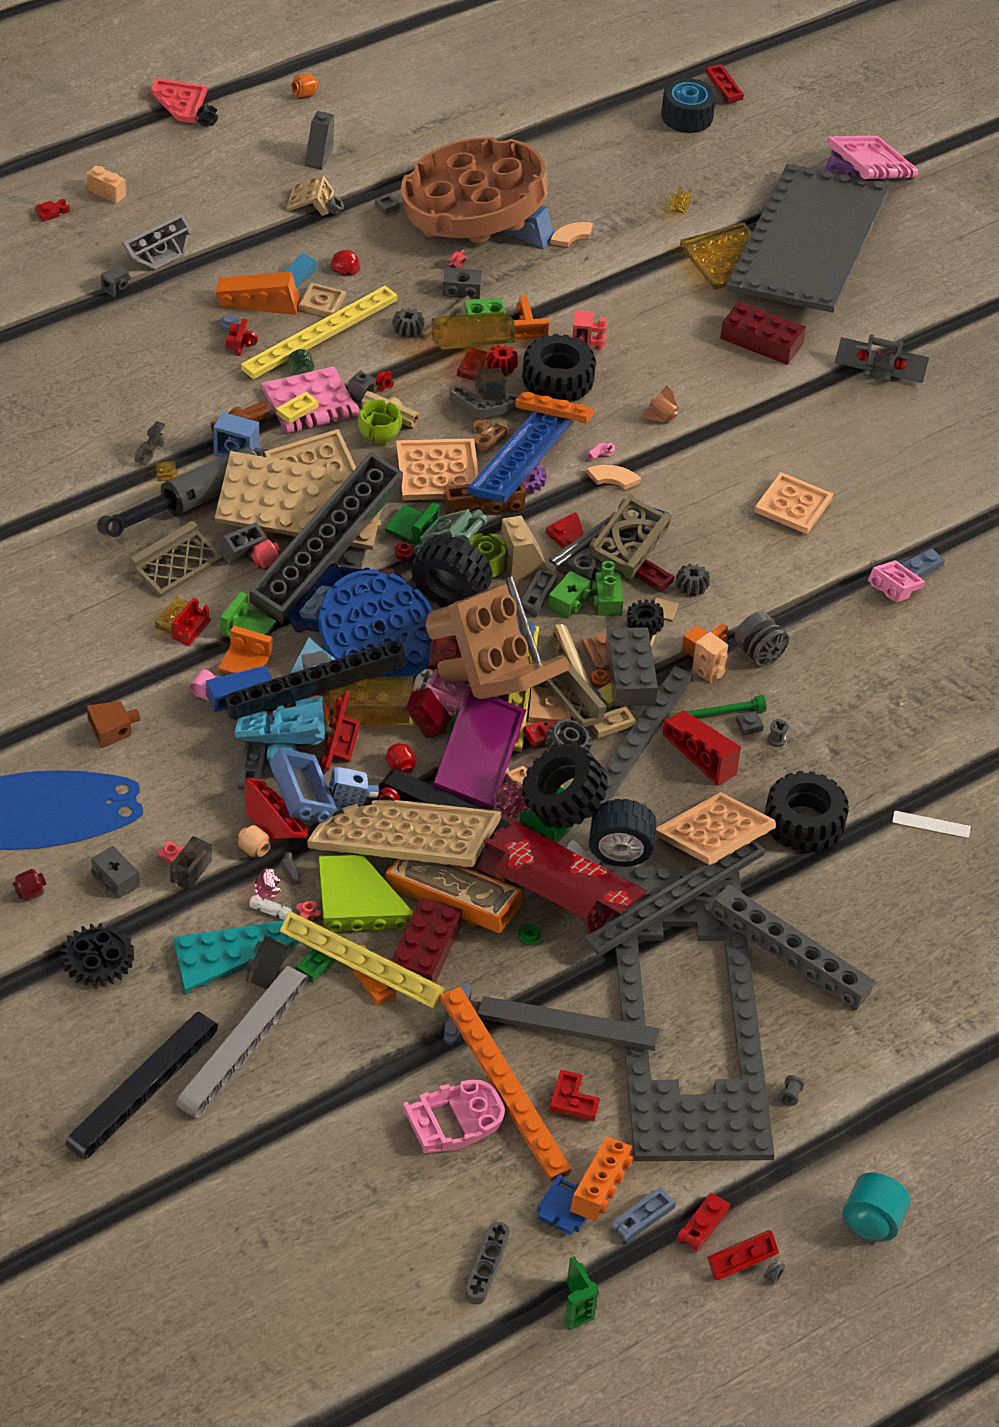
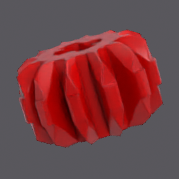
[486,345,518,376]

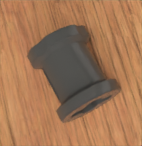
[768,719,789,747]
[778,1075,805,1106]

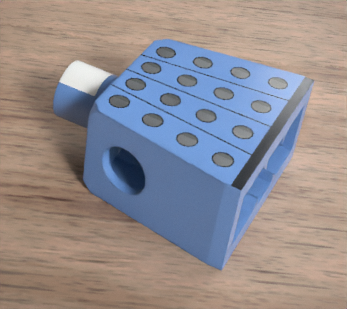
[328,767,378,810]

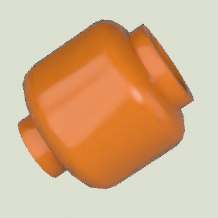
[291,73,318,98]

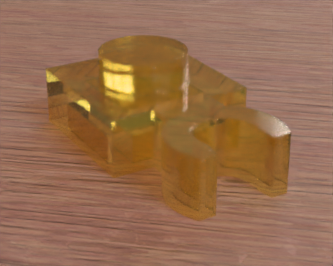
[668,187,691,214]

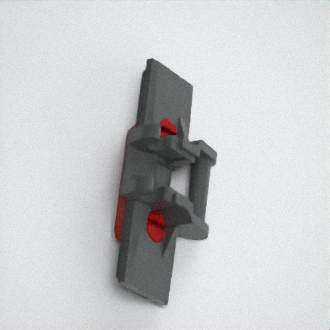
[835,334,929,383]

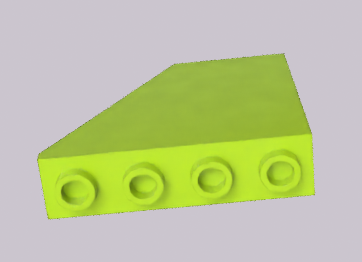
[319,855,413,932]

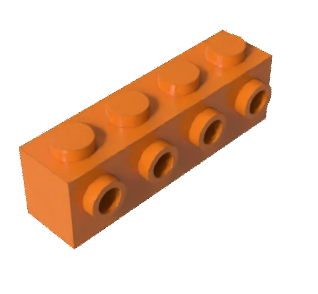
[570,1136,633,1222]

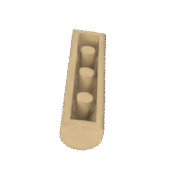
[550,624,592,688]

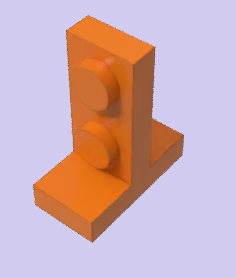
[510,295,549,340]

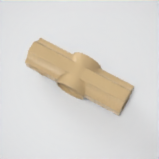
[361,391,420,428]

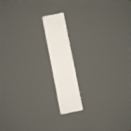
[893,811,971,838]

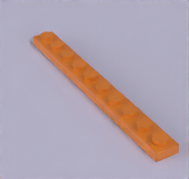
[440,987,571,1182]

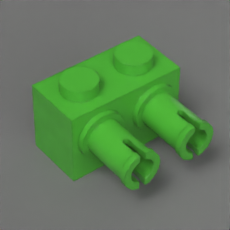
[591,561,624,616]

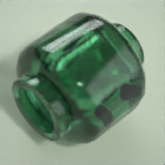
[288,349,315,375]

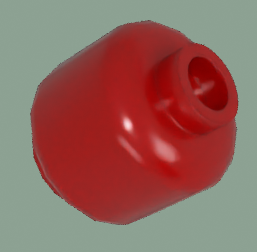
[385,743,417,774]

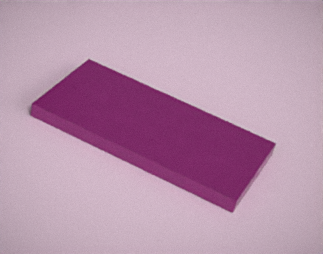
[432,686,526,811]

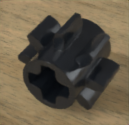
[196,104,218,127]

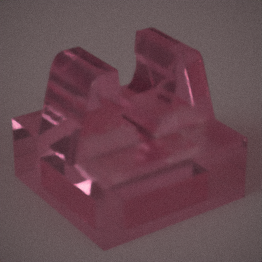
[255,868,281,900]

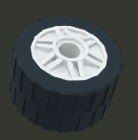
[589,799,657,867]

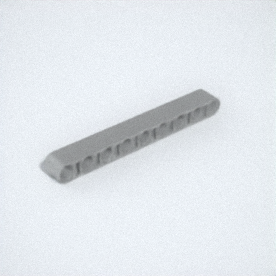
[176,966,309,1118]

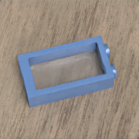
[269,748,337,823]

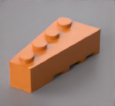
[216,272,300,315]

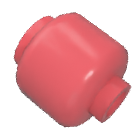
[250,539,282,569]

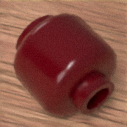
[12,869,47,901]

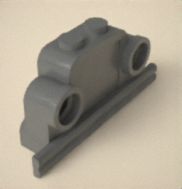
[549,517,637,581]

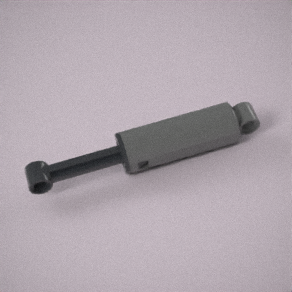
[97,446,269,537]

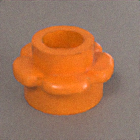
[590,669,610,688]

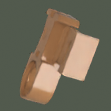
[472,418,510,451]

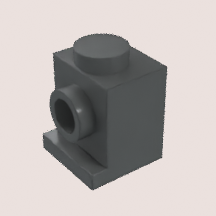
[101,265,131,298]

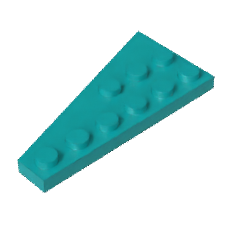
[173,920,302,995]

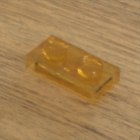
[155,596,189,634]

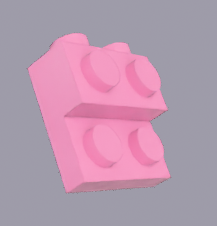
[868,560,926,602]
[426,669,470,716]

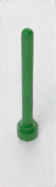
[668,695,767,718]

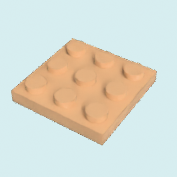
[754,472,833,534]

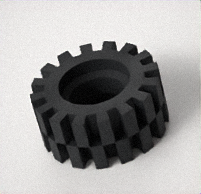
[627,599,664,636]

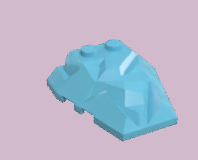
[234,696,326,745]

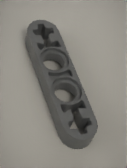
[465,1222,510,1304]

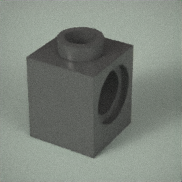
[348,370,376,404]

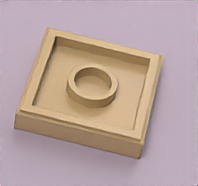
[298,283,346,317]

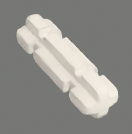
[249,895,292,920]

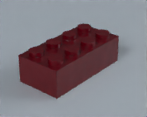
[720,301,806,365]
[391,897,462,983]

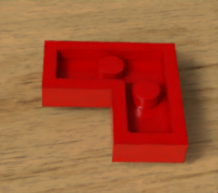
[549,1069,600,1121]

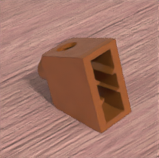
[87,701,140,748]

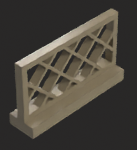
[128,520,223,597]

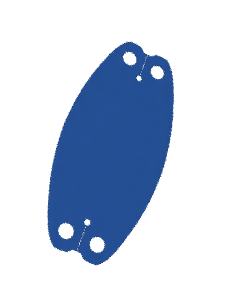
[0,770,143,850]

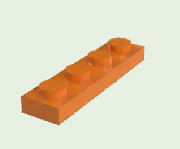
[515,392,594,423]

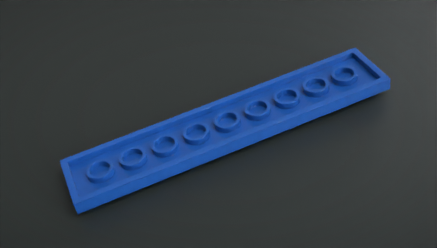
[468,398,577,503]

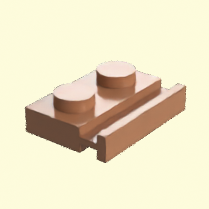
[582,633,609,671]

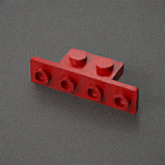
[319,691,361,775]

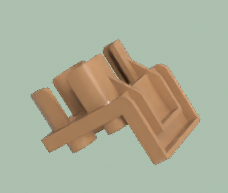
[426,584,570,699]

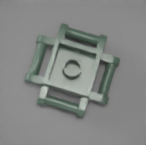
[413,509,488,555]

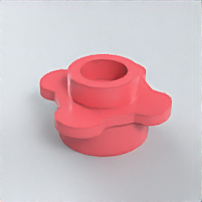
[449,250,467,268]
[158,841,184,864]
[296,901,321,922]

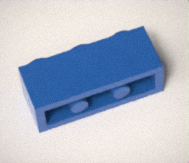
[206,665,272,712]

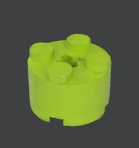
[470,533,506,577]

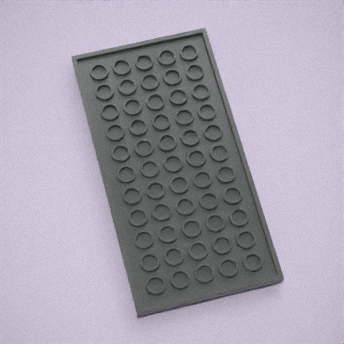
[726,164,890,313]

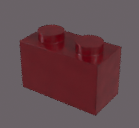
[405,688,451,738]

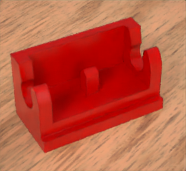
[172,598,211,646]

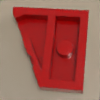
[546,512,584,548]

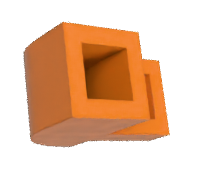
[682,623,728,657]

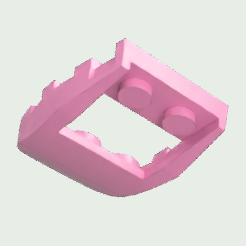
[403,1080,505,1154]

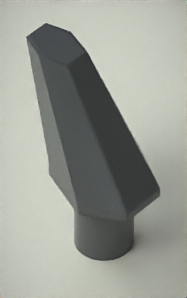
[280,852,300,884]

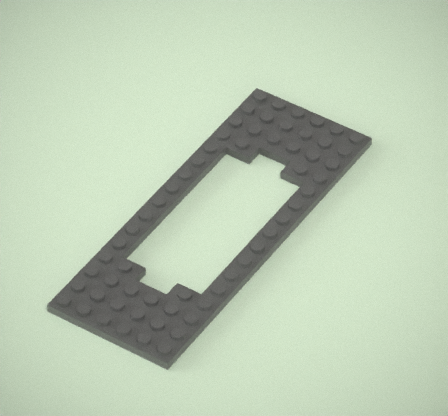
[608,867,775,1161]

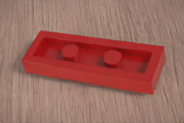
[705,64,744,103]
[707,1230,779,1280]

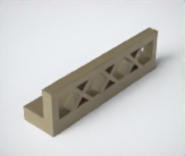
[544,655,607,727]

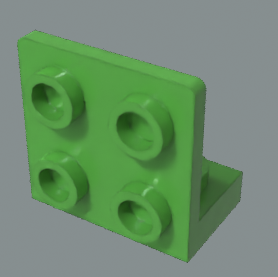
[220,591,276,638]

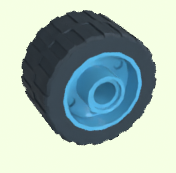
[661,78,716,133]

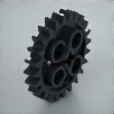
[61,923,134,987]

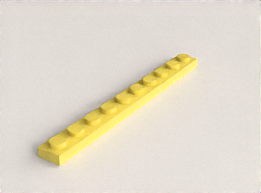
[241,286,397,379]

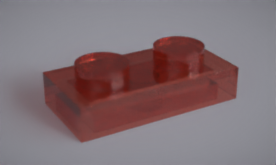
[457,347,488,381]

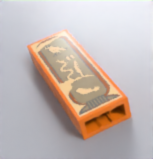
[386,859,523,934]

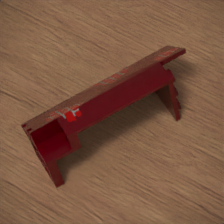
[475,820,648,935]

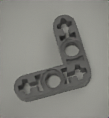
[449,386,519,419]

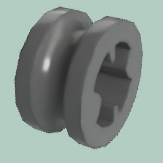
[326,196,344,215]
[764,1259,785,1284]

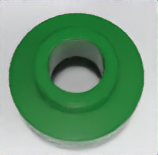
[518,924,541,945]

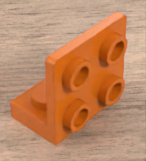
[218,626,272,674]

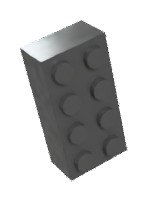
[605,628,658,706]

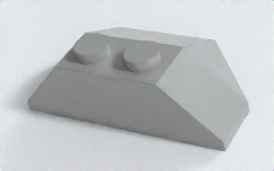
[122,213,192,270]

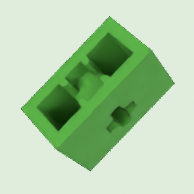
[548,571,592,619]

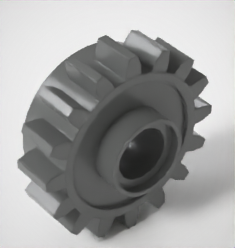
[545,719,592,751]

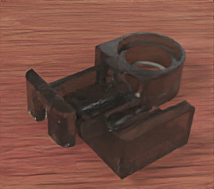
[135,421,165,465]

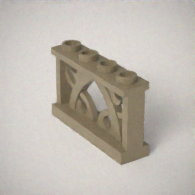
[589,494,672,580]

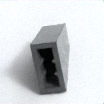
[305,111,334,170]

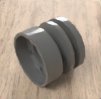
[734,611,790,666]

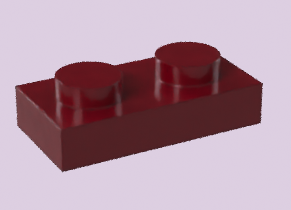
[634,559,674,592]

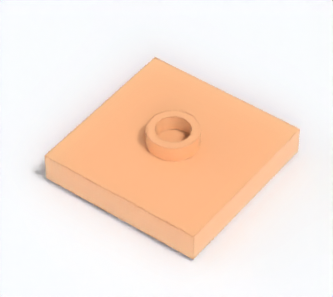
[528,686,572,724]

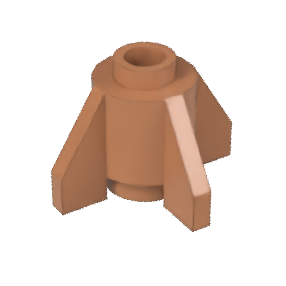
[642,385,678,422]

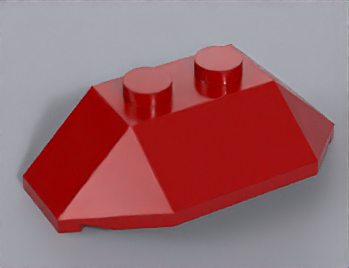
[244,778,308,841]

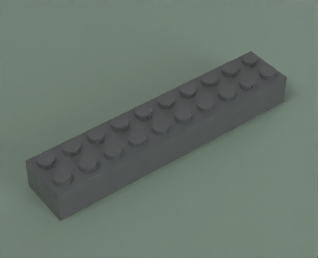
[249,452,403,624]

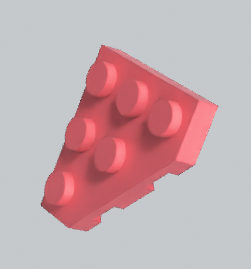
[152,78,207,123]

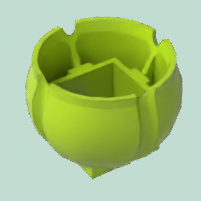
[358,399,402,446]

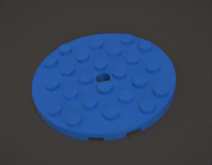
[318,570,438,686]

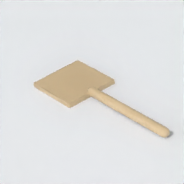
[650,598,679,647]

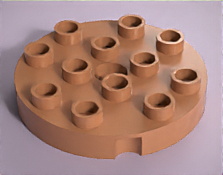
[401,137,548,243]

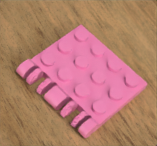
[826,136,918,179]
[262,366,360,434]

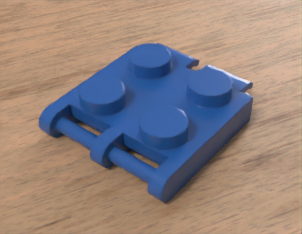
[537,1175,588,1235]

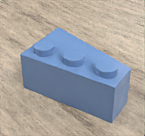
[501,206,554,249]

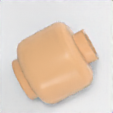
[238,825,271,858]

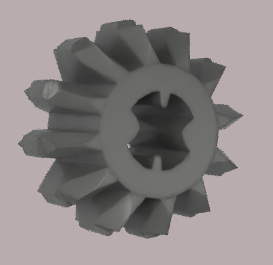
[392,308,424,338]
[676,563,710,597]

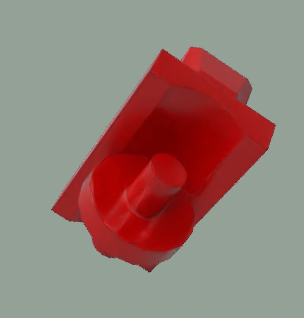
[225,319,258,356]

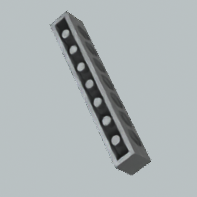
[710,885,875,1010]

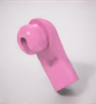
[586,443,615,461]

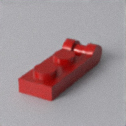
[676,1192,731,1252]

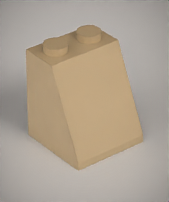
[501,515,549,580]

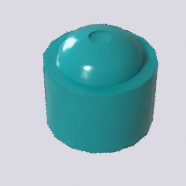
[842,1172,911,1242]

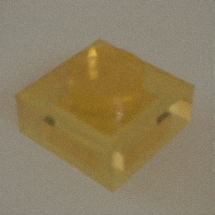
[155,461,177,482]

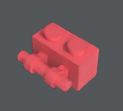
[572,310,608,350]

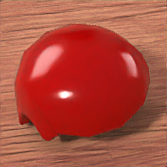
[331,250,361,276]

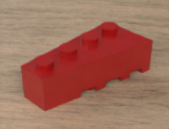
[662,710,741,786]

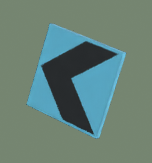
[291,637,335,695]

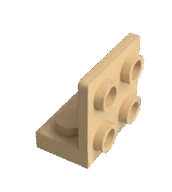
[287,175,334,216]

